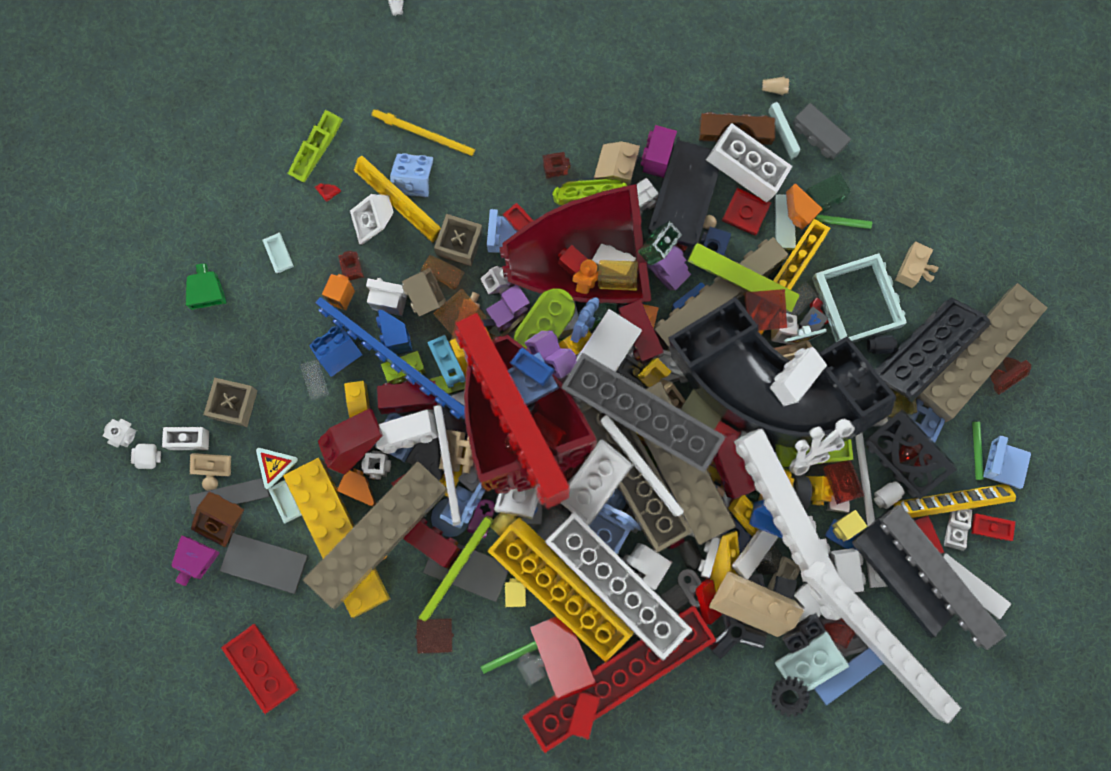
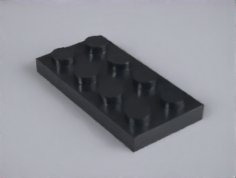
[406,400,468,480]

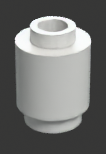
[874,481,905,509]

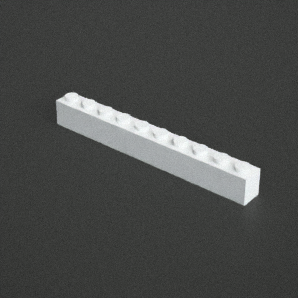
[734,429,841,620]
[803,561,961,723]

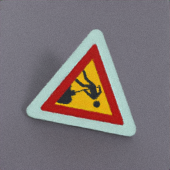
[785,326,827,344]
[256,448,298,489]

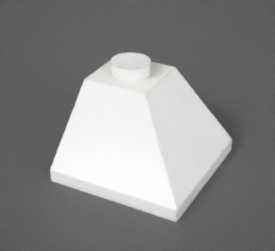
[350,194,394,245]

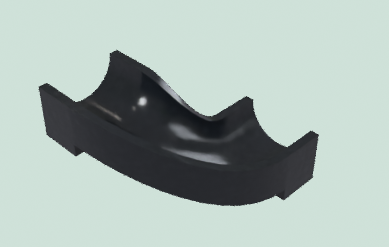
[668,297,896,449]

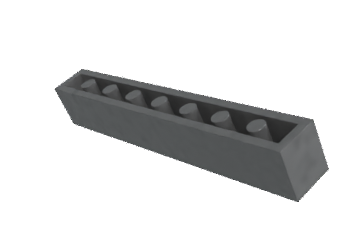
[879,505,1006,650]

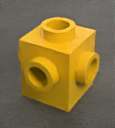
[806,476,834,505]

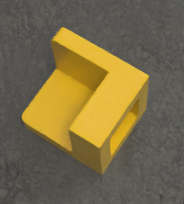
[637,358,672,388]

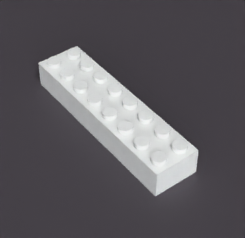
[545,513,692,660]

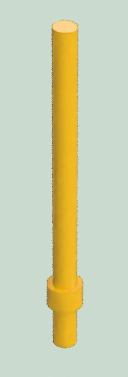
[372,109,475,156]

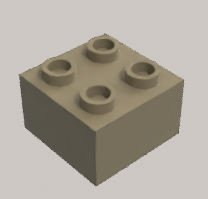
[434,214,483,266]
[402,268,447,316]
[204,378,258,427]

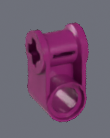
[467,499,495,539]

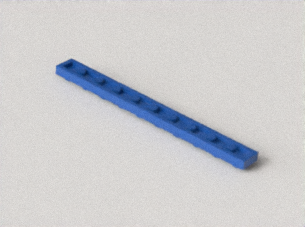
[315,297,465,420]

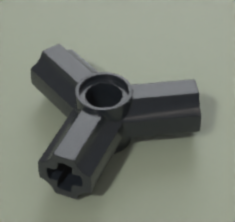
[708,613,767,660]

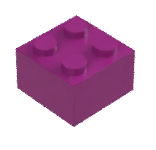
[641,125,677,178]

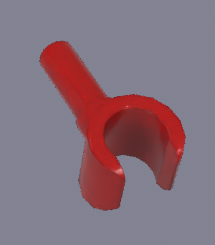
[810,298,829,324]

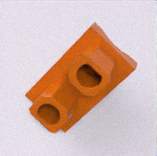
[573,259,602,294]

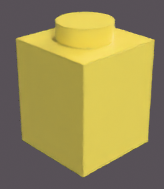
[832,510,867,542]
[505,578,526,607]

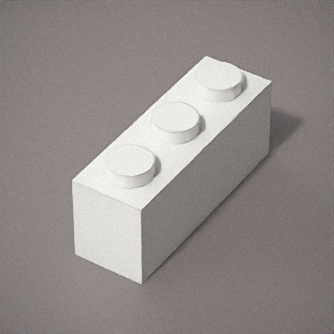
[770,347,827,406]
[376,410,438,454]

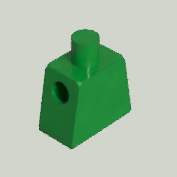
[186,264,227,310]

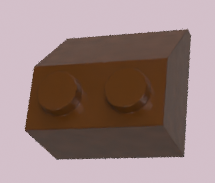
[191,491,244,547]

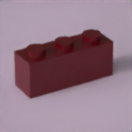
[619,299,664,364]
[377,380,439,415]
[713,433,756,499]
[403,518,462,569]

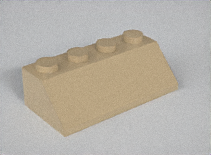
[709,571,804,637]

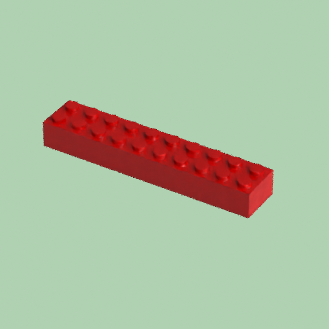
[454,313,570,509]
[523,606,717,753]

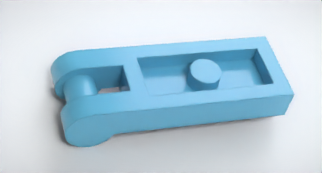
[427,335,466,388]

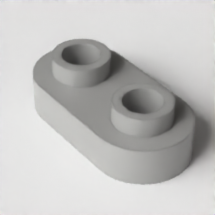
[677,569,701,607]

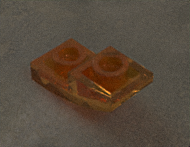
[420,255,465,289]

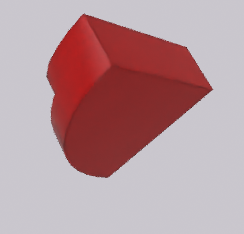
[315,184,341,202]

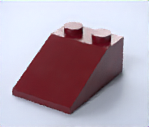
[318,408,383,475]

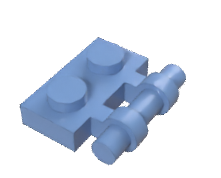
[570,297,599,343]
[907,399,945,443]

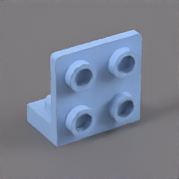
[390,154,433,197]
[487,209,517,253]
[983,435,1031,489]
[440,483,486,529]
[601,488,642,531]

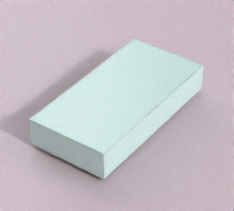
[263,233,294,274]
[268,480,302,523]

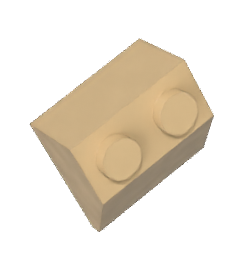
[594,142,640,186]

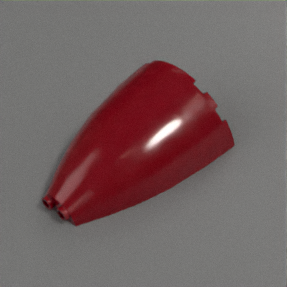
[500,184,651,303]
[464,335,597,493]

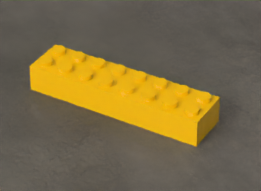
[283,457,390,618]
[488,517,634,662]

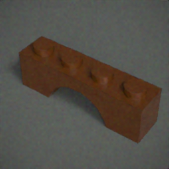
[699,112,775,145]

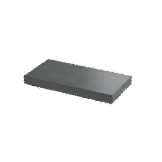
[220,533,308,594]
[423,544,509,602]

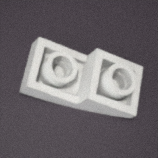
[944,509,972,551]

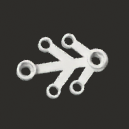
[789,419,854,476]

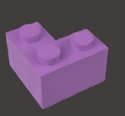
[646,246,691,290]
[486,285,530,332]
[524,331,577,378]

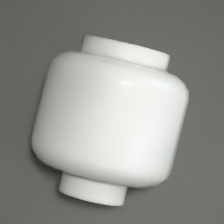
[131,444,161,469]

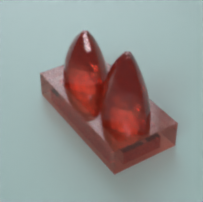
[990,357,1031,395]
[899,436,932,473]
[824,618,855,649]

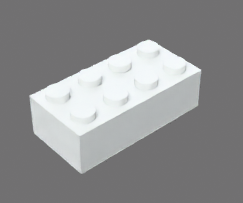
[706,123,792,203]

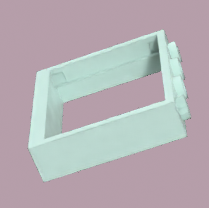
[812,254,907,343]

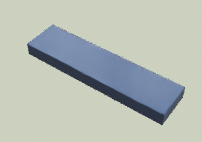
[814,647,883,705]

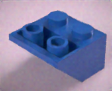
[376,309,413,354]
[309,326,362,377]

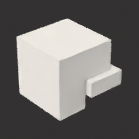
[366,278,407,316]
[622,543,672,590]

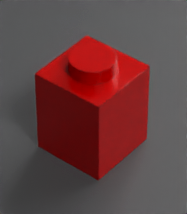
[557,245,588,276]

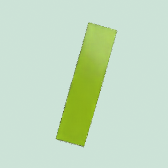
[287,110,343,182]

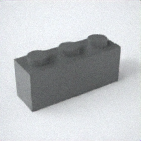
[792,103,851,160]

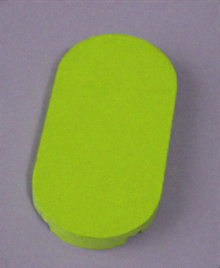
[553,179,627,206]
[514,289,575,350]

